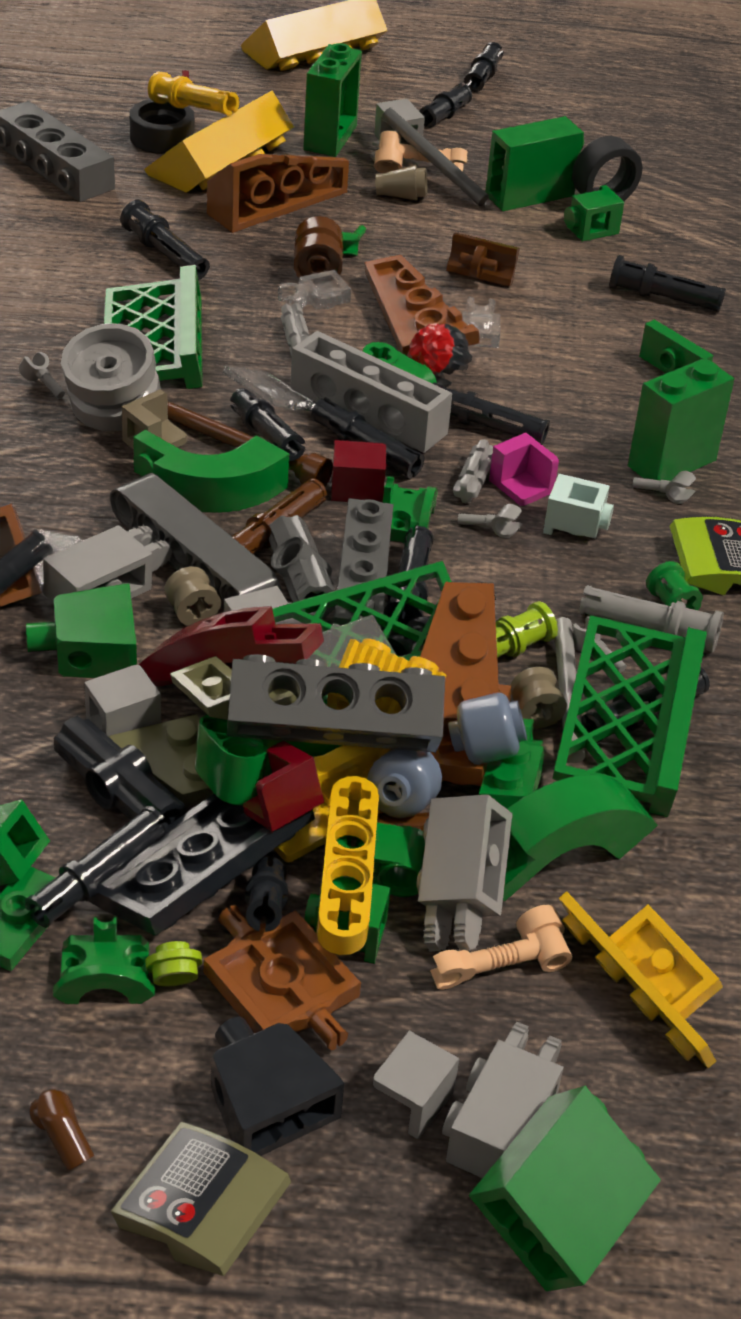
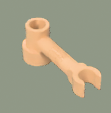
[374,131,467,173]
[430,905,572,989]

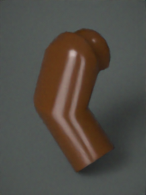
[29,1089,95,1171]

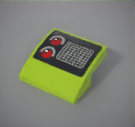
[670,517,741,595]

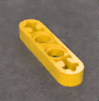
[317,776,379,955]

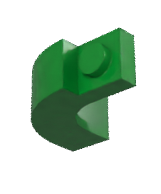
[133,430,289,513]
[503,774,658,901]

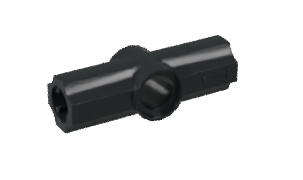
[54,715,185,827]

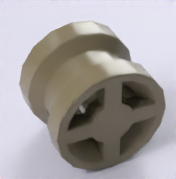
[164,566,221,626]
[510,667,567,729]

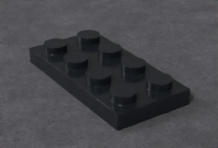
[89,794,315,936]

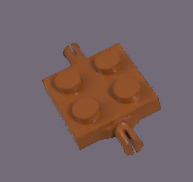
[203,905,361,1050]

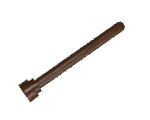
[167,401,333,487]

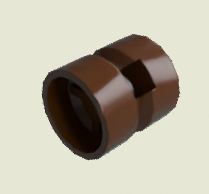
[294,216,343,287]

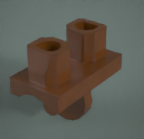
[446,232,520,286]

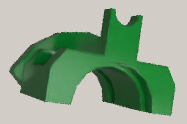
[383,476,438,543]
[53,917,155,1004]

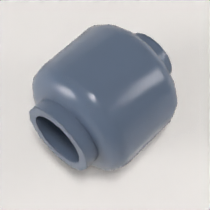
[448,693,527,765]
[367,749,442,819]

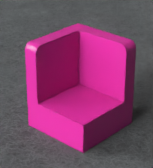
[489,433,559,506]

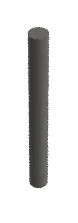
[382,108,489,206]

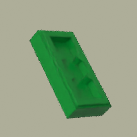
[639,319,714,373]
[0,867,56,971]

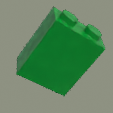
[485,116,584,212]
[627,358,735,481]
[469,1086,661,1292]

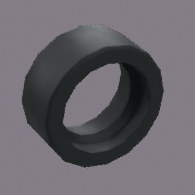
[129,99,195,154]
[572,135,643,201]

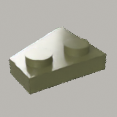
[108,714,214,808]

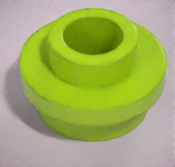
[145,941,202,986]

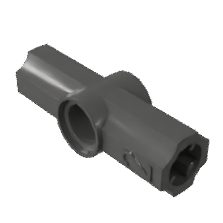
[268,515,335,619]

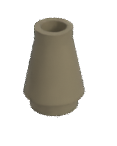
[375,165,427,201]

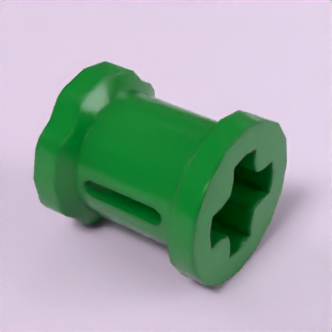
[646,561,703,610]

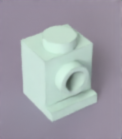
[543,474,614,538]

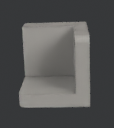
[374,99,425,140]
[84,665,161,736]
[373,1031,459,1140]

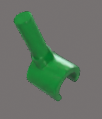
[342,225,366,256]

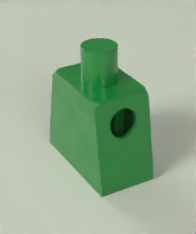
[26,583,137,678]

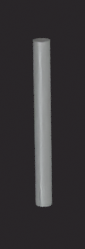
[555,617,585,763]

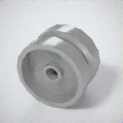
[61,324,161,431]

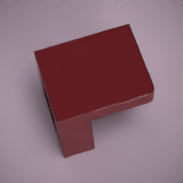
[331,440,386,503]
[243,740,324,832]

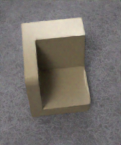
[122,389,187,449]

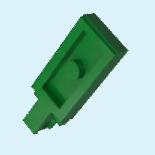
[479,719,544,809]

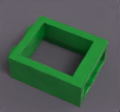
[303,43,362,157]

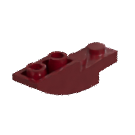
[138,606,324,686]

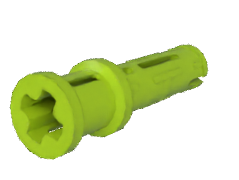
[496,601,558,658]

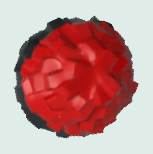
[407,324,473,386]

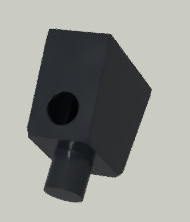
[211,1017,344,1156]

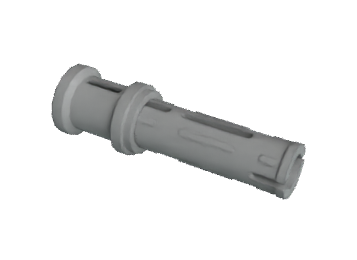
[580,585,724,652]

